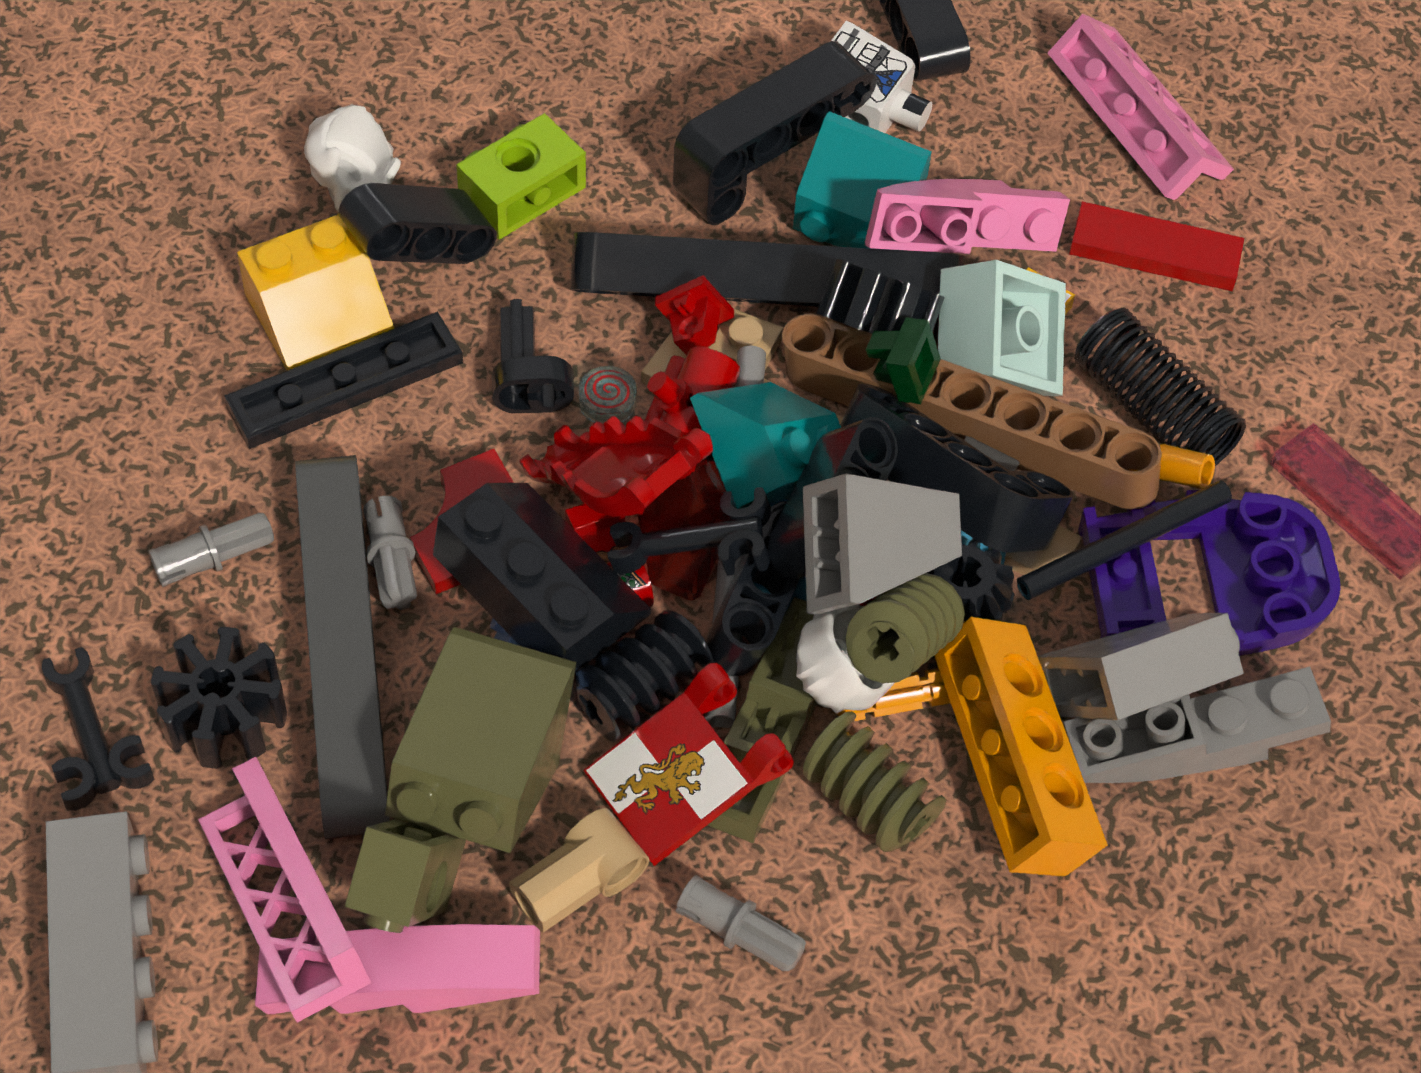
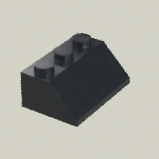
[433,483,652,672]

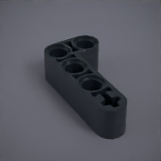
[673,41,877,225]
[840,383,1073,553]

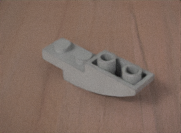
[1064,666,1331,783]

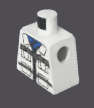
[831,21,932,133]

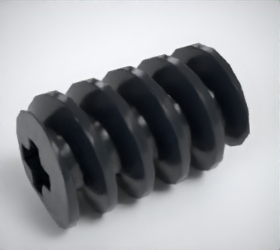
[575,610,714,743]

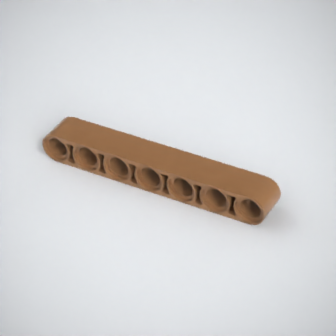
[782,314,1162,510]

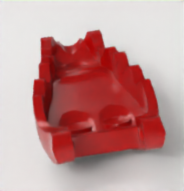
[519,415,713,517]

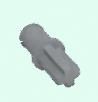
[363,496,417,611]
[148,513,274,587]
[675,875,806,971]

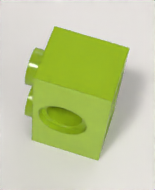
[456,113,586,240]

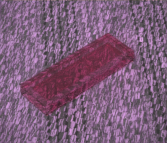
[1270,423,1421,580]

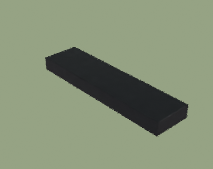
[224,311,463,449]

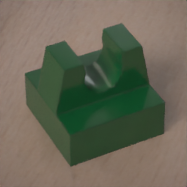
[865,317,941,404]

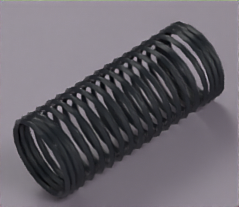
[1074,308,1246,466]

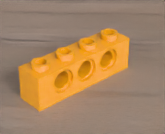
[934,617,1108,876]

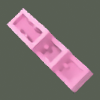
[255,924,540,1014]

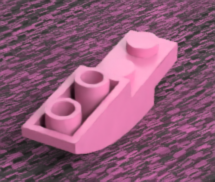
[865,179,1070,254]

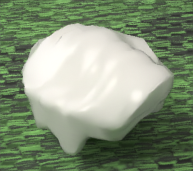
[304,104,401,213]
[796,604,894,714]

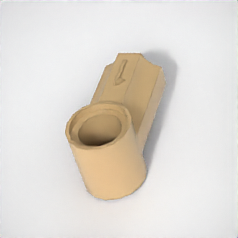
[509,808,650,933]

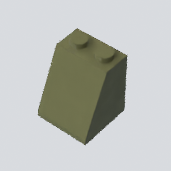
[385,627,577,853]

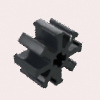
[817,259,945,334]
[151,627,287,769]

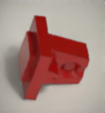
[655,275,734,356]

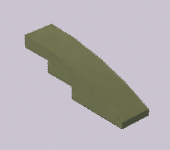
[707,597,817,843]

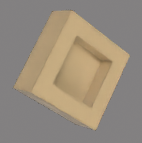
[708,309,783,370]

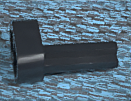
[492,299,574,414]

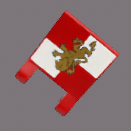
[583,663,794,866]

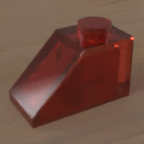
[638,458,726,601]

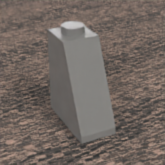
[803,474,962,614]
[1038,613,1244,720]

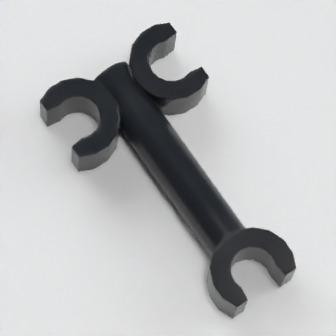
[608,487,771,576]
[42,647,155,811]

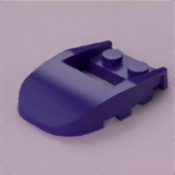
[1078,490,1340,656]

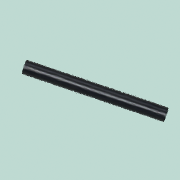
[1017,480,1232,600]

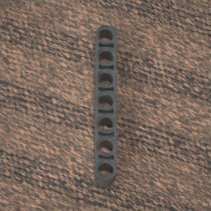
[295,455,390,840]

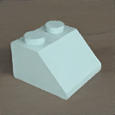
[938,260,1066,396]

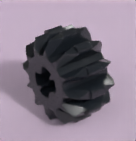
[927,538,1015,623]

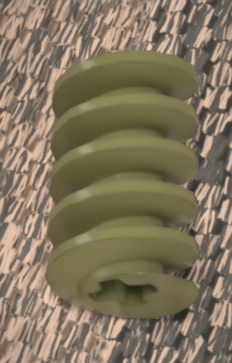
[845,573,965,683]
[803,711,947,852]

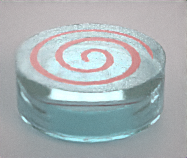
[579,366,637,423]

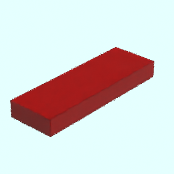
[1069,201,1245,292]

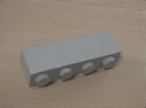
[46,811,158,1073]

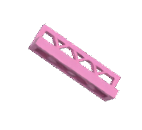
[1048,14,1234,200]
[198,757,372,1023]

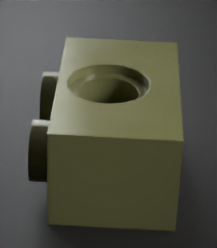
[344,819,466,933]

